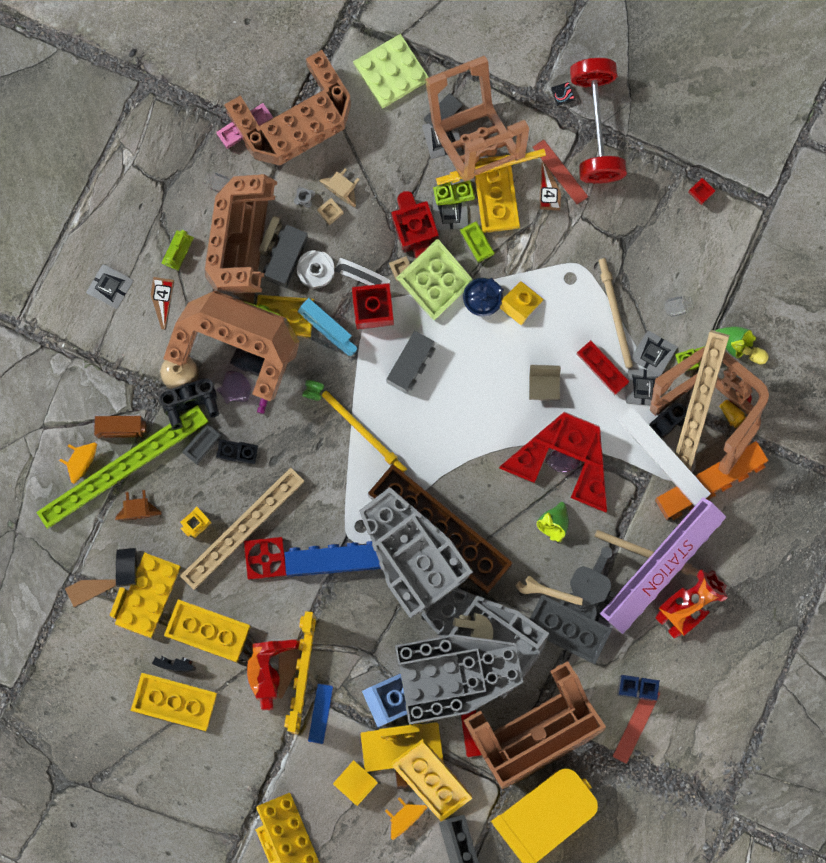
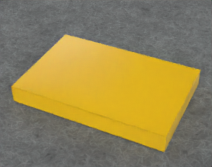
[257,295,315,337]

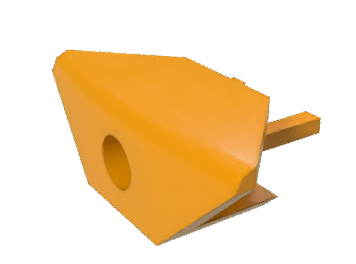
[59,442,97,484]
[385,797,428,840]

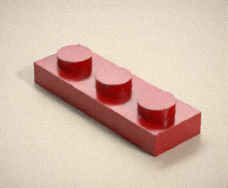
[576,340,629,395]

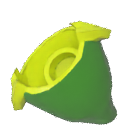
[715,326,756,358]
[536,502,569,542]

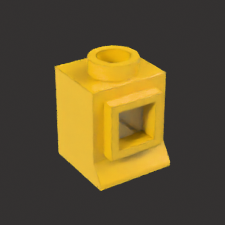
[180,507,212,538]

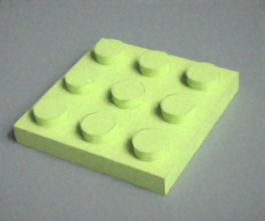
[353,34,429,109]
[396,239,473,320]

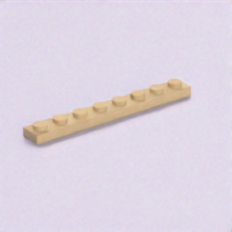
[675,330,730,471]
[180,468,305,590]

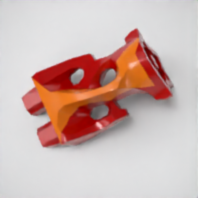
[655,569,728,639]
[247,639,300,711]

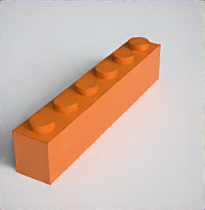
[655,441,769,520]

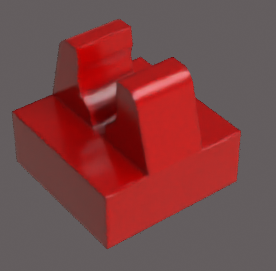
[688,178,716,205]

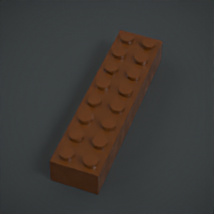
[368,464,513,595]

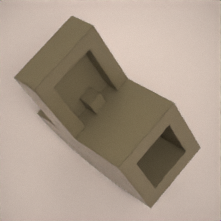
[453,612,493,640]

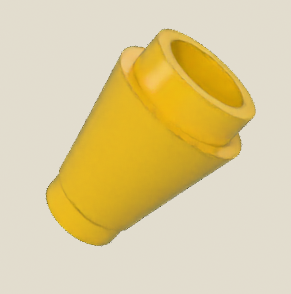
[719,399,746,428]

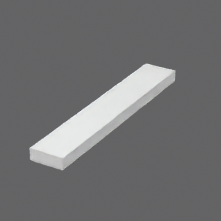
[617,407,711,506]

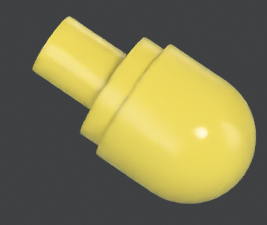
[742,346,769,365]

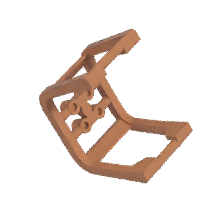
[425,56,529,182]
[650,347,769,474]

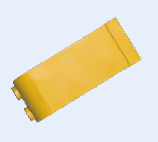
[490,769,598,863]

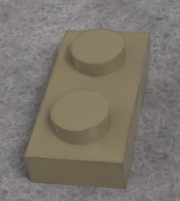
[259,215,283,257]

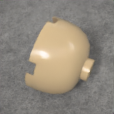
[160,357,199,389]

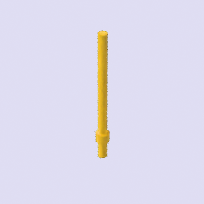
[435,149,546,186]
[321,390,407,473]

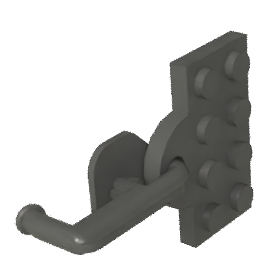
[530,546,613,664]

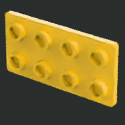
[360,722,443,772]
[255,793,320,863]

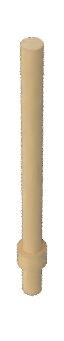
[598,258,633,368]
[594,530,700,577]

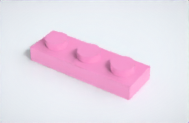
[216,103,273,149]

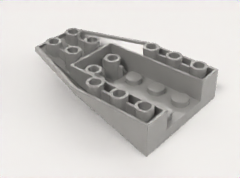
[395,634,523,725]

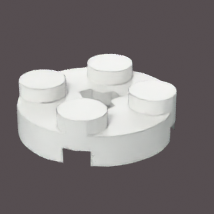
[297,250,335,289]

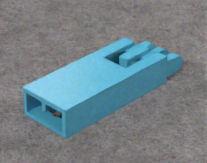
[298,298,357,356]

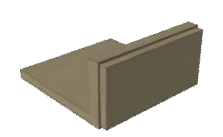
[529,365,561,401]

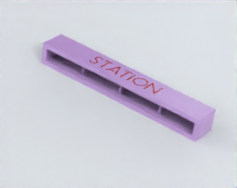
[600,497,726,634]

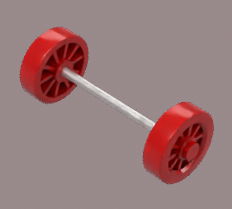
[570,58,627,184]

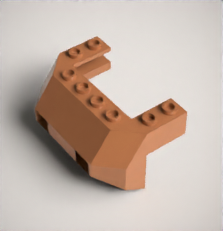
[205,174,277,304]
[163,290,300,401]
[463,661,606,789]

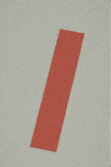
[532,139,588,204]
[613,692,660,764]

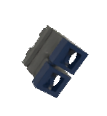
[617,675,660,701]

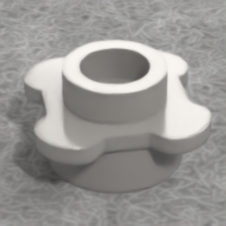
[294,187,315,208]

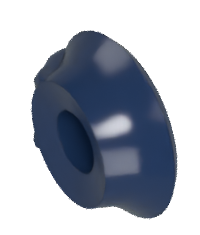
[463,278,504,317]

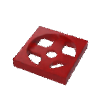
[244,537,287,580]

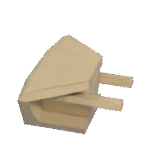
[320,168,360,207]

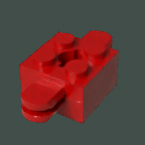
[391,191,439,258]

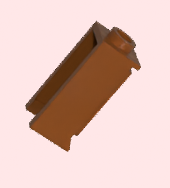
[94,416,147,438]

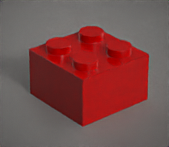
[352,283,394,329]

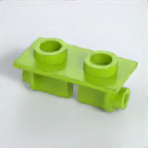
[161,230,194,271]

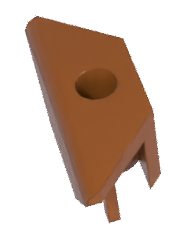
[115,490,162,520]

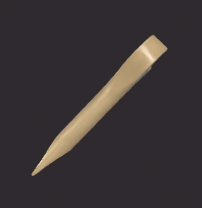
[516,576,583,605]

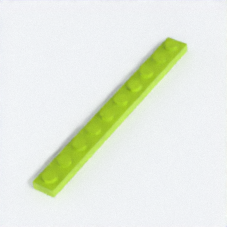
[36,405,208,529]

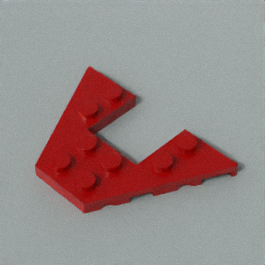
[499,412,607,512]

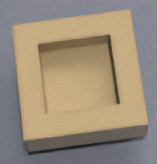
[317,198,344,225]
[389,256,410,282]

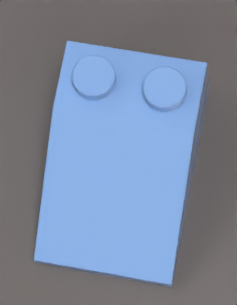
[362,674,407,727]

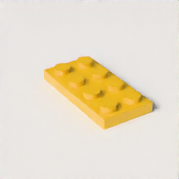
[475,155,520,233]
[115,552,181,639]
[164,599,251,663]
[130,673,218,732]
[392,739,473,822]

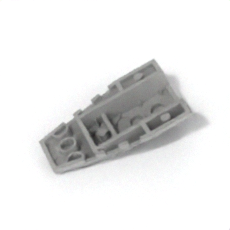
[359,487,473,618]
[422,588,550,698]

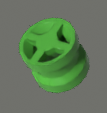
[302,380,324,401]

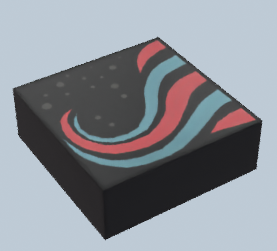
[551,82,575,106]

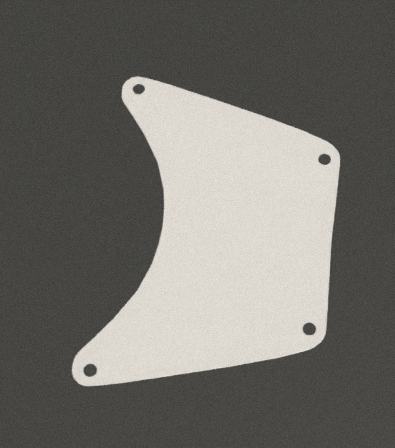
[345,263,696,544]

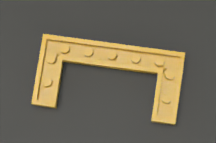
[284,611,316,734]

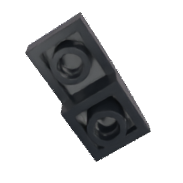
[230,348,265,376]
[215,439,258,464]
[116,548,137,587]
[152,656,196,672]

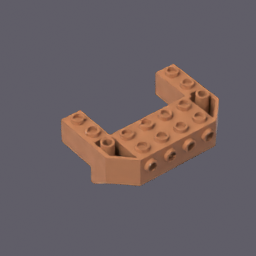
[224,50,351,166]

